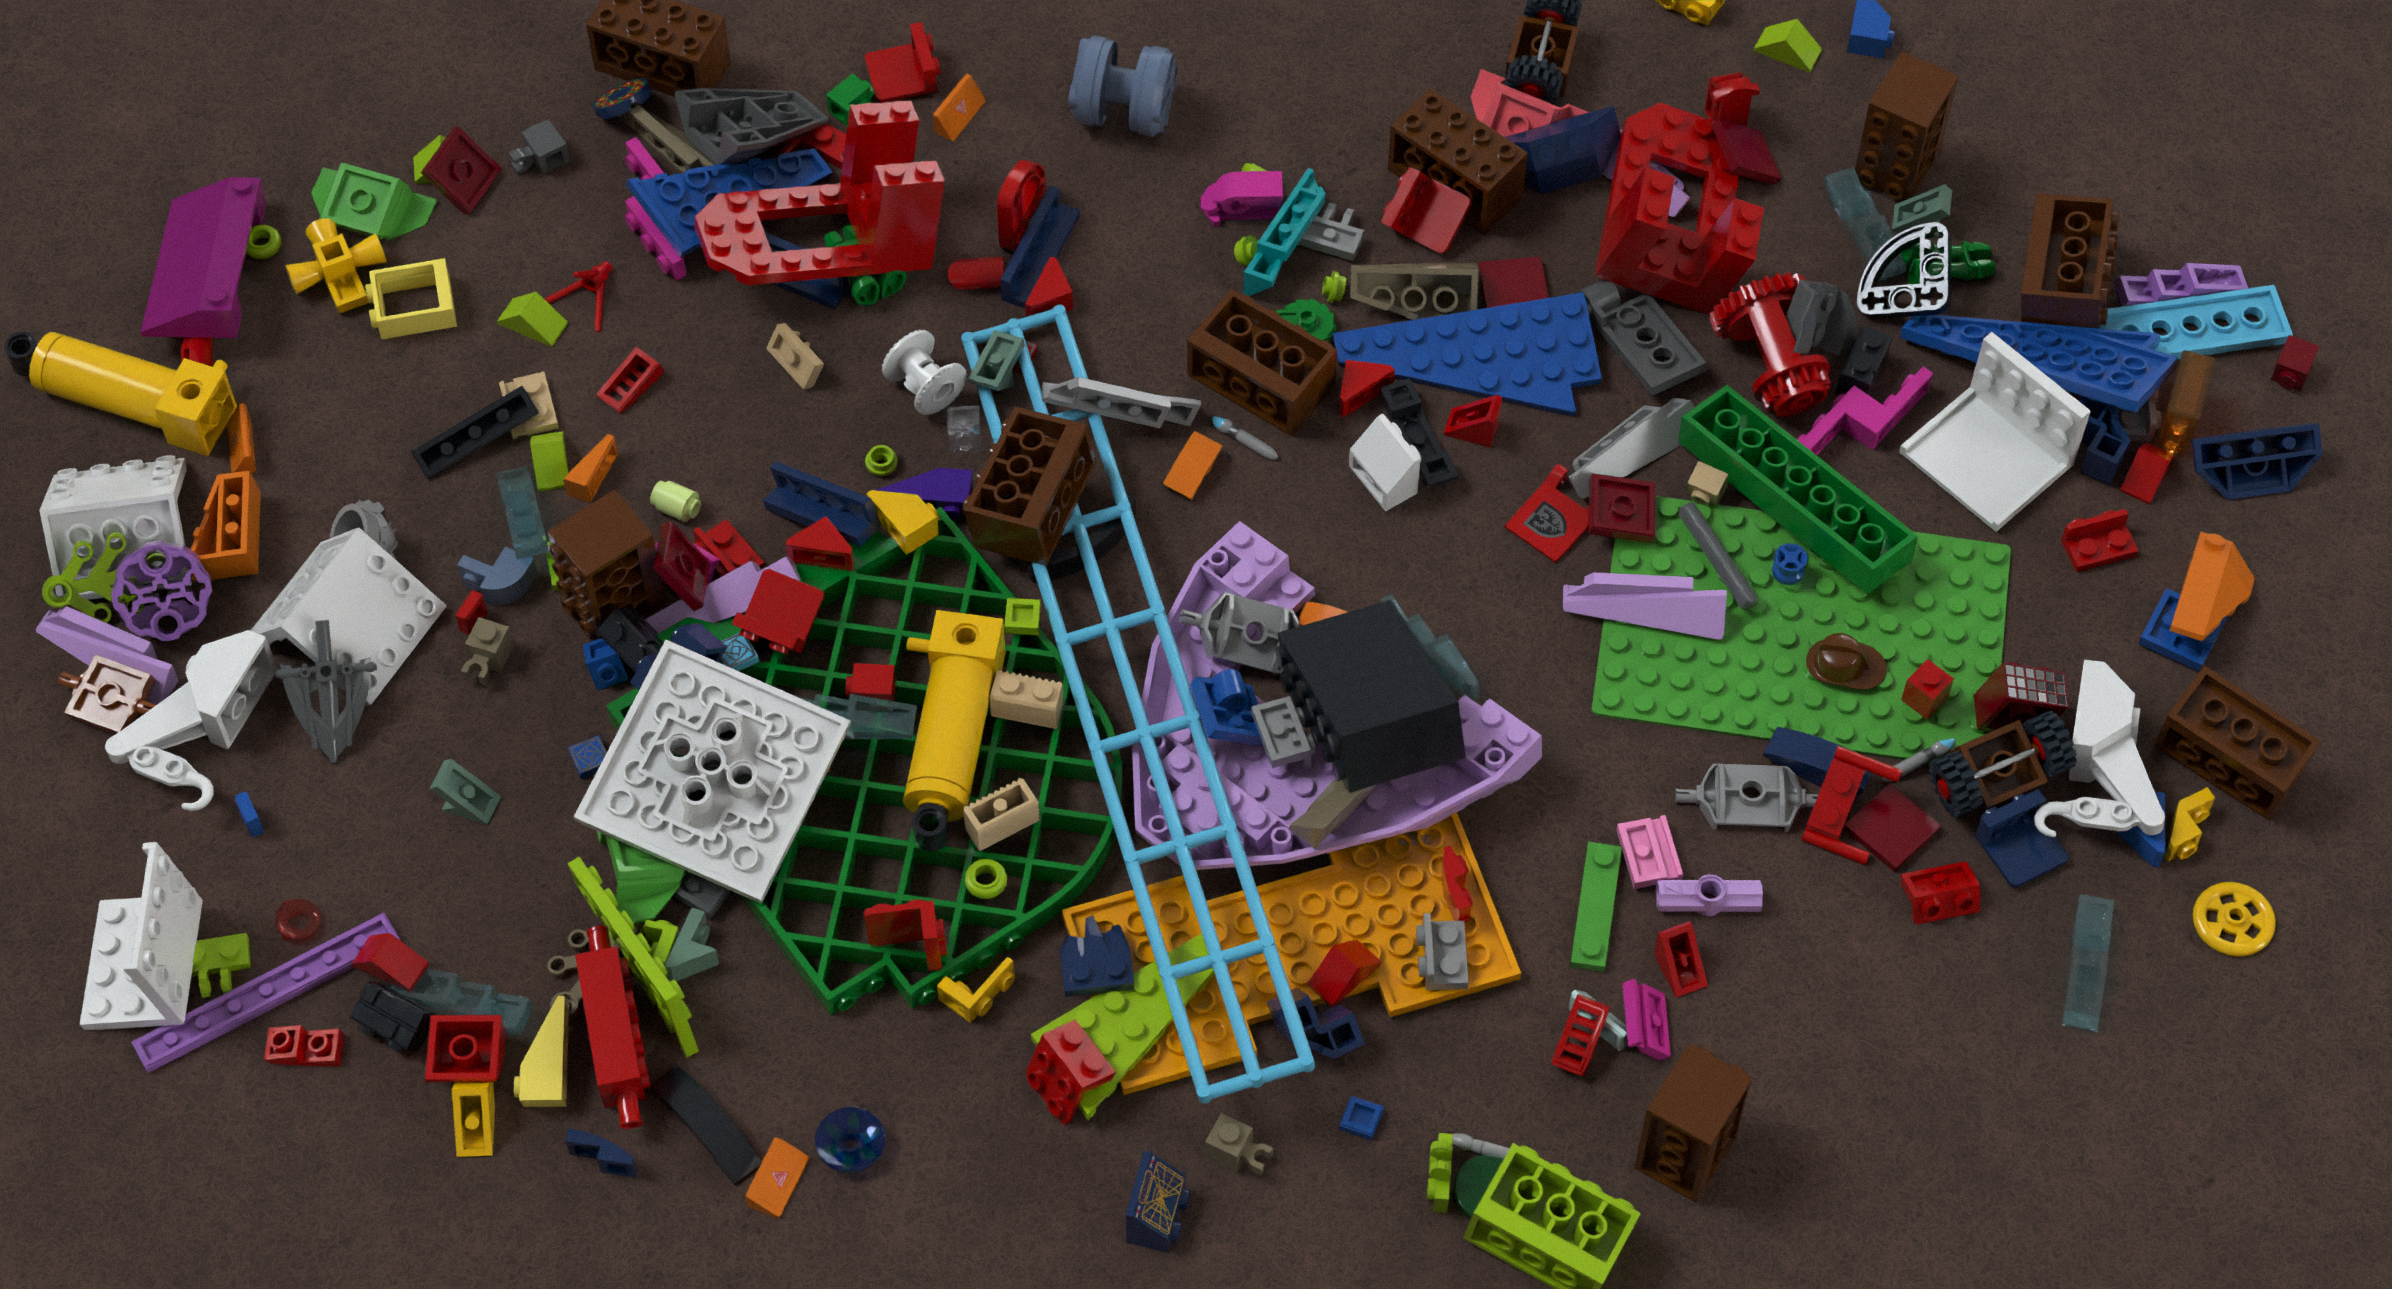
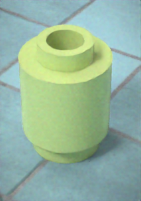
[650,481,701,522]

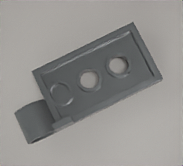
[1577,279,1707,396]

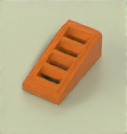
[563,434,618,503]

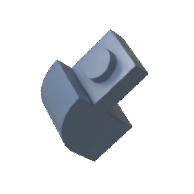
[457,546,538,606]

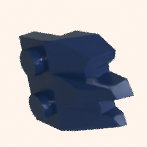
[1059,916,1134,997]

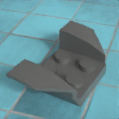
[1786,280,1859,356]

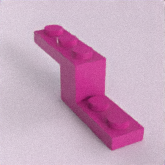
[624,137,687,281]
[1797,366,1934,455]

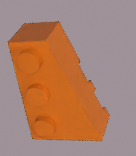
[185,470,261,582]

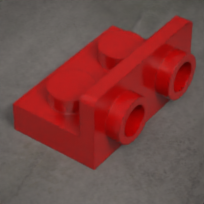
[2061,509,2139,572]
[693,519,765,579]
[1901,861,1980,924]

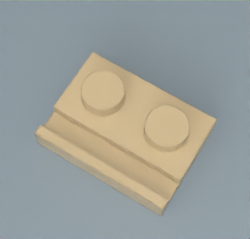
[499,372,559,439]

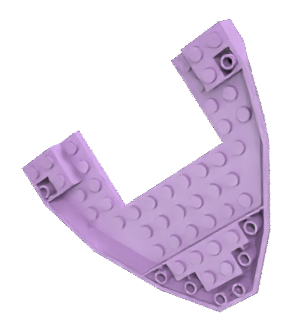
[1132,521,1542,870]

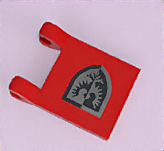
[1504,464,1589,563]

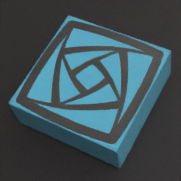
[720,633,759,671]

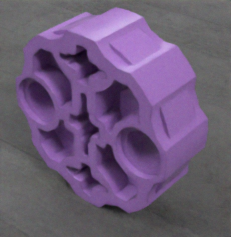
[111,540,212,641]

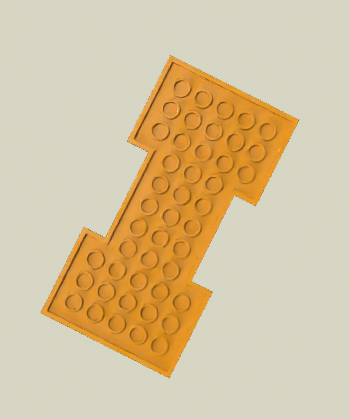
[1062,813,1521,1095]

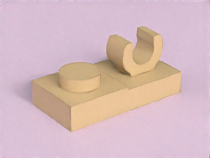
[766,323,824,390]

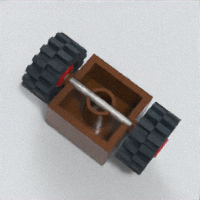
[1504,0,1582,105]
[1929,711,2077,818]

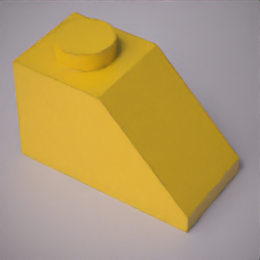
[866,490,939,555]
[452,1082,495,1157]

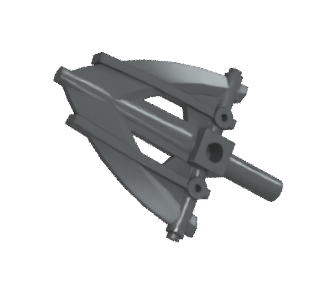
[275,620,377,763]

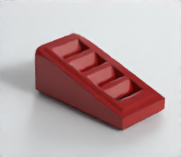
[596,347,665,414]
[1551,994,1610,1076]

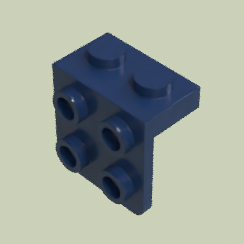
[1975,789,2068,888]

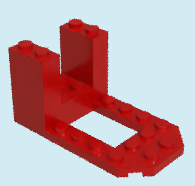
[694,101,945,285]
[1595,103,1764,315]

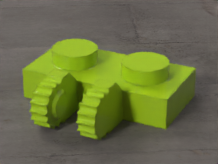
[191,933,251,998]
[1427,1133,1453,1213]

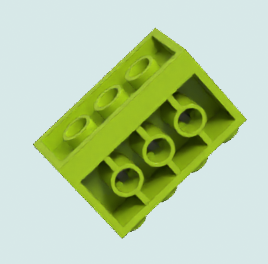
[1463,1143,1641,1289]

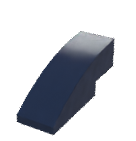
[1762,727,1872,800]

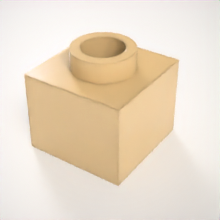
[1687,461,1728,506]

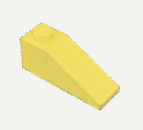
[514,996,569,1107]

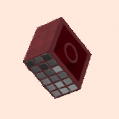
[1973,662,2069,732]

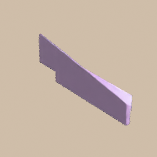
[643,556,801,633]

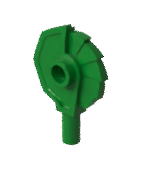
[1276,298,1337,342]

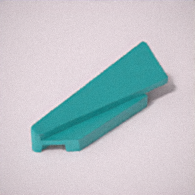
[1243,168,1325,296]

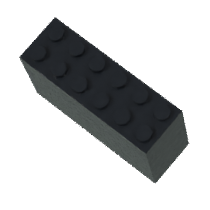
[1275,600,1466,793]

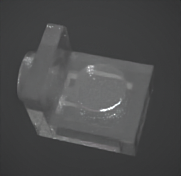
[947,405,982,454]

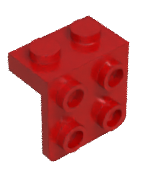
[865,22,941,103]
[1381,167,1472,254]
[732,569,824,655]
[864,899,947,971]
[1026,1020,1116,1125]

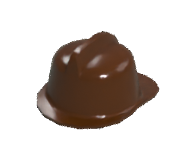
[1806,633,1886,690]

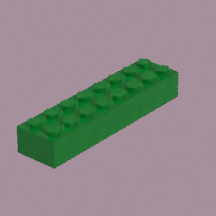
[1678,385,1918,595]

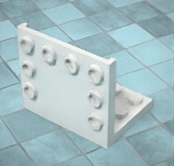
[1899,332,2091,532]
[39,455,192,600]
[251,527,447,706]
[80,842,203,1030]

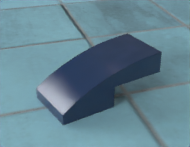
[566,1128,637,1178]

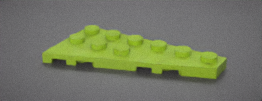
[567,857,699,1058]
[1031,933,1215,1120]

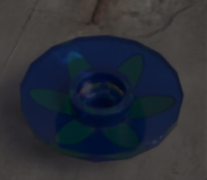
[815,1107,886,1173]

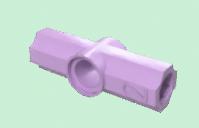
[1656,874,1763,916]

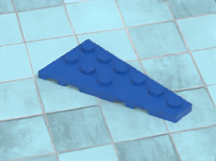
[626,148,833,258]

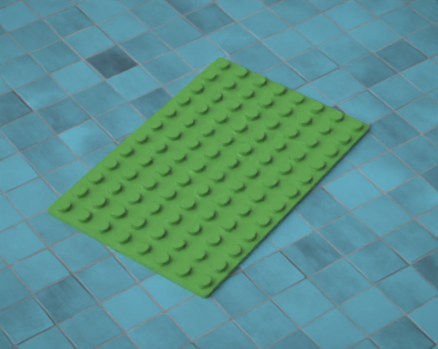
[1591,496,2011,763]

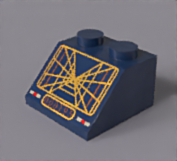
[1125,1151,1191,1253]

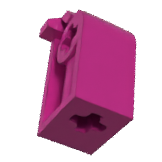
[1201,171,1283,227]

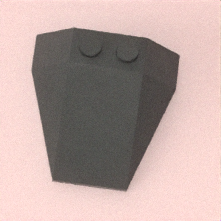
[675,88,829,165]

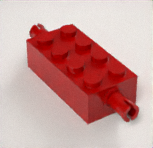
[575,925,651,1130]

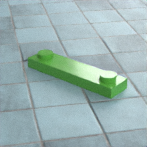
[1570,842,1622,972]

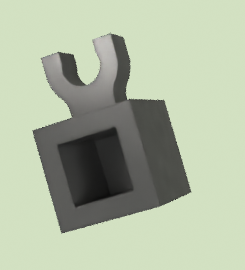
[508,119,570,175]

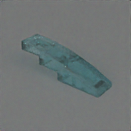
[1823,167,1907,282]
[496,466,549,559]
[1379,594,1480,702]
[798,694,917,739]
[2062,894,2115,1032]
[390,968,534,1035]

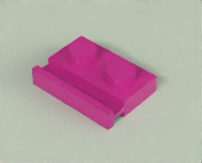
[1622,979,1671,1060]

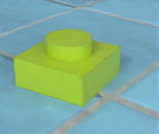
[1004,598,1041,635]

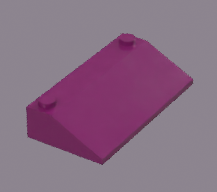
[140,177,266,338]

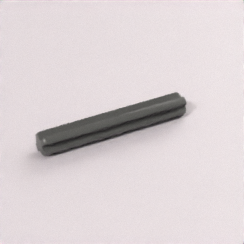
[1679,502,1758,610]

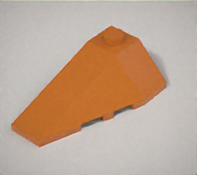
[2169,531,2255,641]

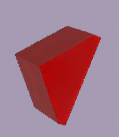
[1025,256,1073,317]
[1339,360,1395,417]
[1443,394,1502,448]
[2120,442,2176,505]
[786,516,854,571]
[1654,921,1708,998]
[351,933,429,993]
[1308,939,1381,1008]

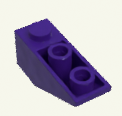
[877,468,974,521]

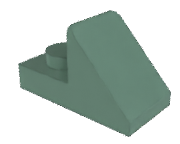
[1892,184,1952,237]
[968,330,1025,391]
[430,759,502,825]
[664,908,719,981]

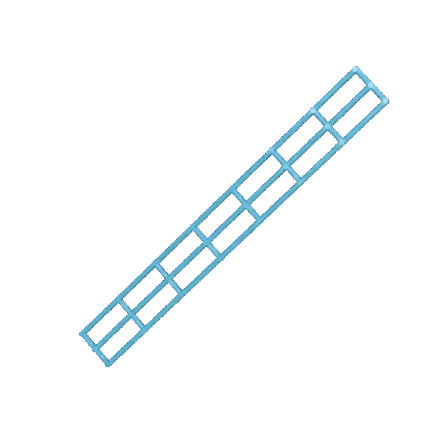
[961,305,1315,1104]

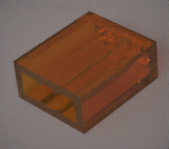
[2155,350,2215,454]

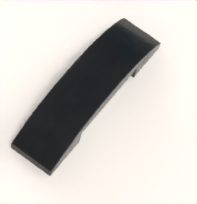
[1380,378,1459,489]
[1028,494,1136,583]
[649,1065,762,1186]

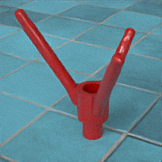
[545,261,612,332]

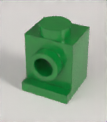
[826,73,875,127]

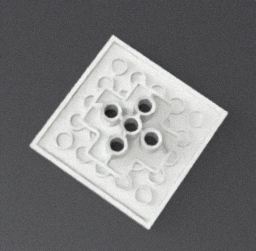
[574,640,851,904]

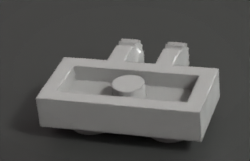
[1297,203,1364,261]

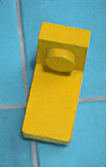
[1654,0,1725,26]
[937,957,1015,1023]

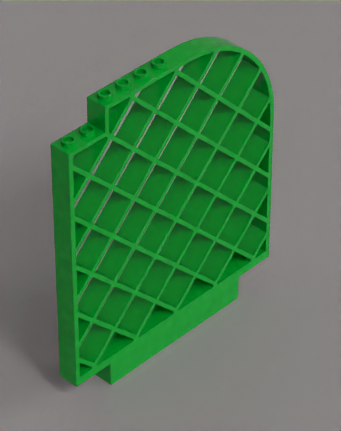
[606,507,1123,1015]

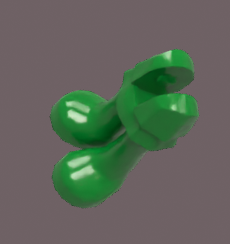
[824,225,907,306]
[1901,241,1996,284]

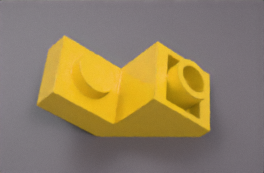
[2164,787,2215,862]

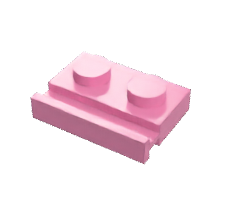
[1616,815,1683,889]

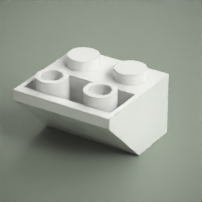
[1349,414,1421,511]

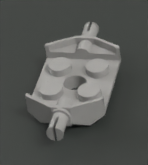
[1179,592,1300,676]
[1675,764,1819,832]

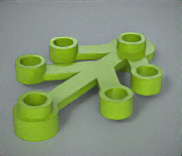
[42,532,166,623]

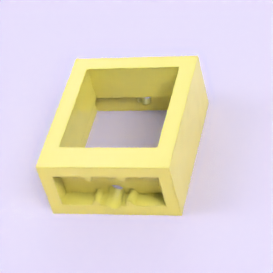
[365,258,457,340]

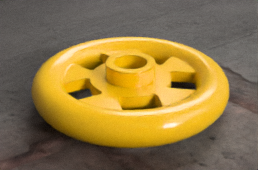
[2193,882,2276,957]

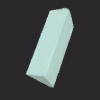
[1569,990,1628,1051]

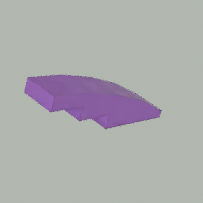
[2114,263,2248,307]

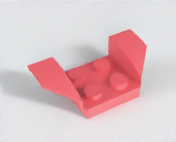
[1471,69,1589,137]

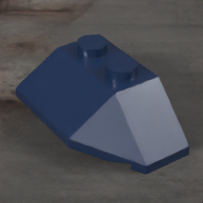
[1505,105,1621,194]
[2191,423,2323,500]

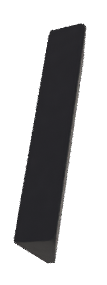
[411,386,539,479]

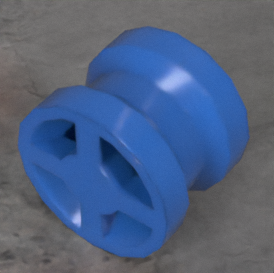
[1772,543,1808,585]

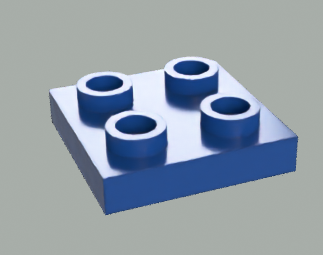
[2138,588,2228,672]
[1190,669,1264,746]

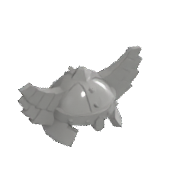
[330,500,398,562]

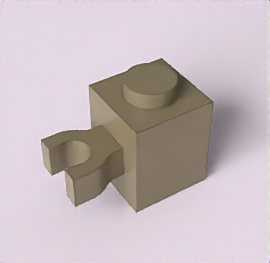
[461,617,514,685]
[1205,1113,1273,1176]

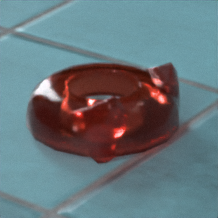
[275,899,321,941]

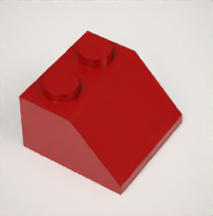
[425,1015,507,1082]

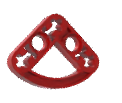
[997,159,1046,251]

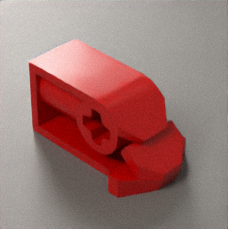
[1704,72,1760,126]

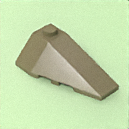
[1350,263,1478,320]

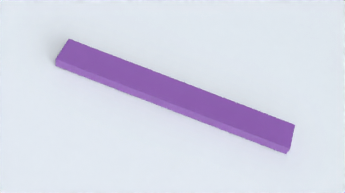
[131,913,400,1073]

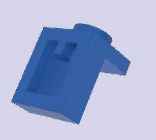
[583,638,628,690]

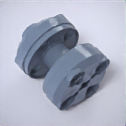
[1068,35,1178,137]

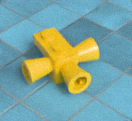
[285,218,387,314]

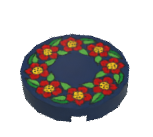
[592,78,652,119]

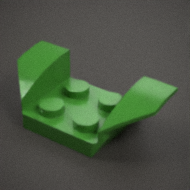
[311,163,437,241]
[596,831,686,924]

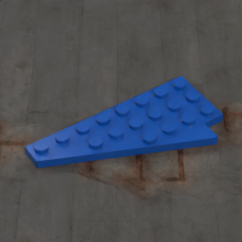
[1333,292,1602,416]
[1901,315,2178,412]

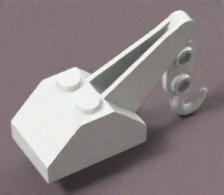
[105,630,277,811]
[2034,660,2165,837]

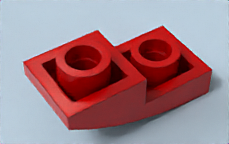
[1442,845,1473,924]
[264,1025,345,1067]

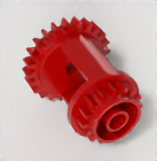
[1709,272,1831,417]

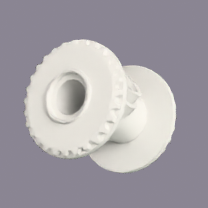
[882,330,967,415]

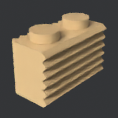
[989,670,1063,729]
[963,778,1040,851]

